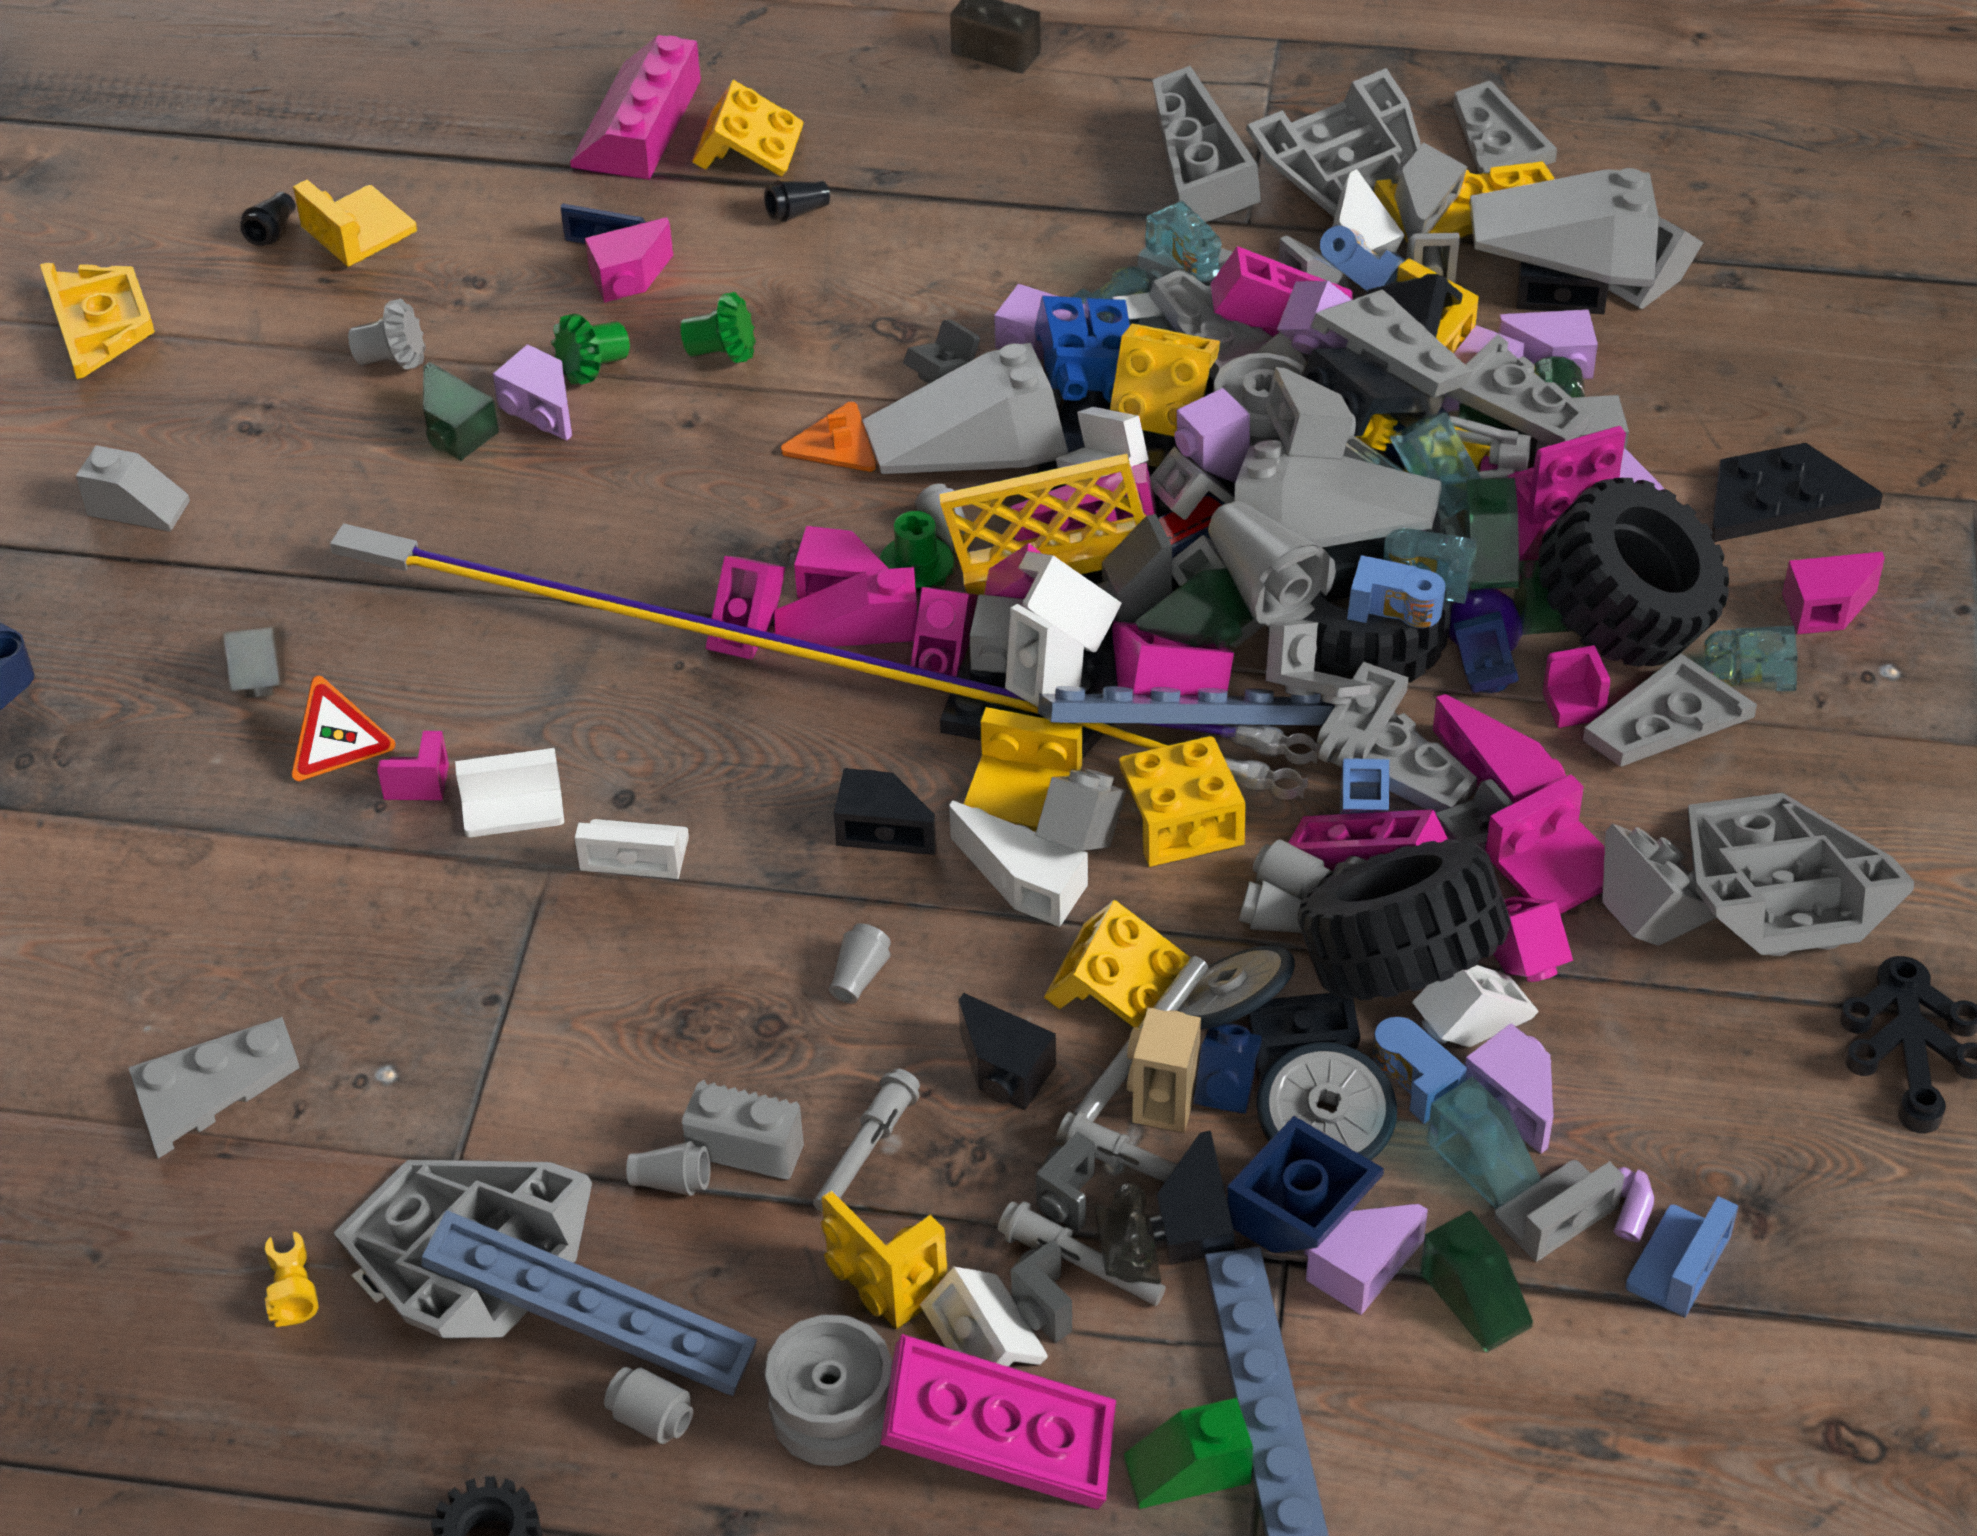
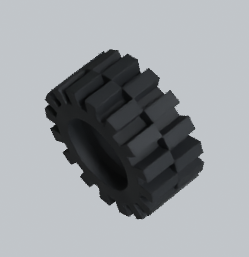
[431,1476,542,1536]

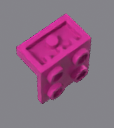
[1506,426,1626,525]
[1486,774,1605,914]

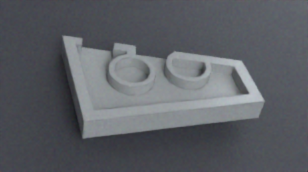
[1454,80,1557,174]
[1149,268,1273,381]
[1311,289,1472,398]
[1447,334,1590,445]
[1583,653,1757,767]
[1330,712,1477,813]
[128,1017,300,1159]

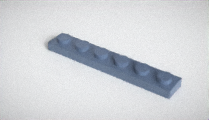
[1038,686,1335,725]
[421,1210,757,1397]
[1205,1247,1329,1536]

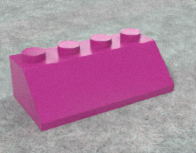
[570,35,701,180]

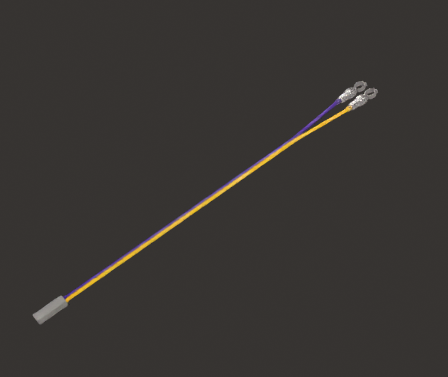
[330,523,1321,800]

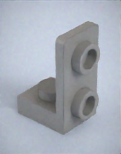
[1265,620,1371,704]

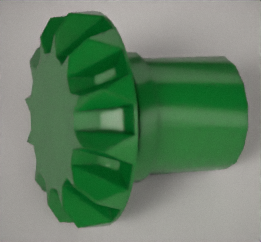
[680,292,756,364]
[551,314,630,385]
[879,511,954,589]

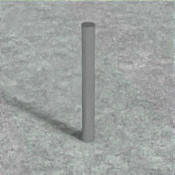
[1073,956,1209,1122]

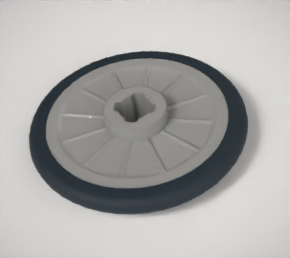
[1177,946,1295,1030]
[1257,1042,1397,1160]

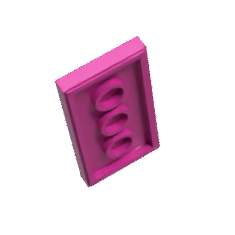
[880,1334,1116,1510]

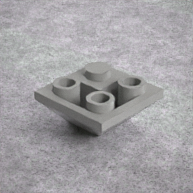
[1602,823,1717,946]

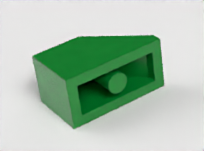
[1123,1398,1253,1509]

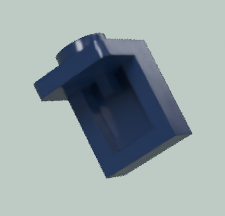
[1453,611,1519,693]
[1193,1024,1262,1114]

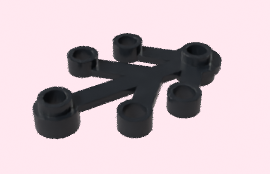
[1840,956,1977,1134]

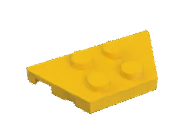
[40,263,155,379]

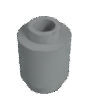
[1253,839,1332,900]
[604,1367,693,1444]

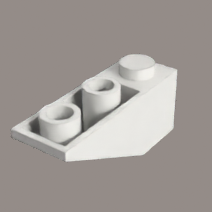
[949,801,1088,927]

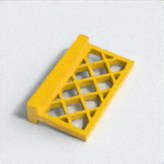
[939,454,1146,595]

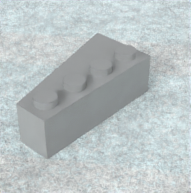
[1152,66,1261,231]

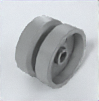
[1213,353,1305,446]
[765,1315,892,1466]

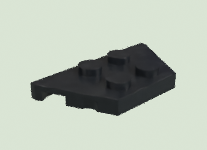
[1711,442,1883,542]

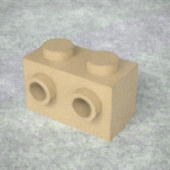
[1127,1007,1201,1133]

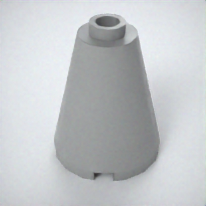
[1208,501,1336,629]

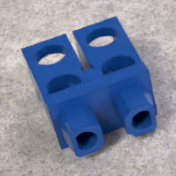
[1034,296,1130,402]

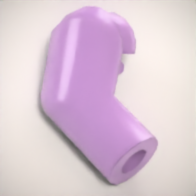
[1614,1167,1654,1242]

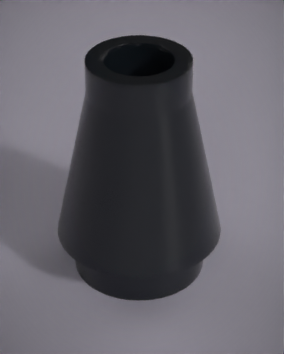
[764,180,830,222]
[240,192,296,246]

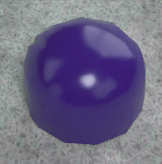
[1449,588,1523,651]

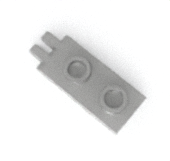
[1317,662,1409,768]

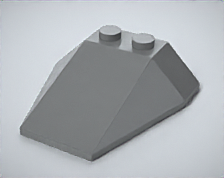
[1246,68,1421,217]
[1469,168,1659,287]
[863,342,1068,474]
[1234,440,1442,548]
[1688,793,1914,956]
[334,1160,592,1338]

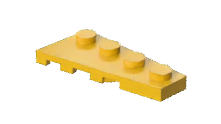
[1373,161,1555,243]

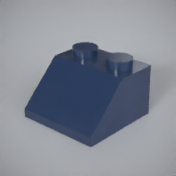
[1227,1116,1384,1253]

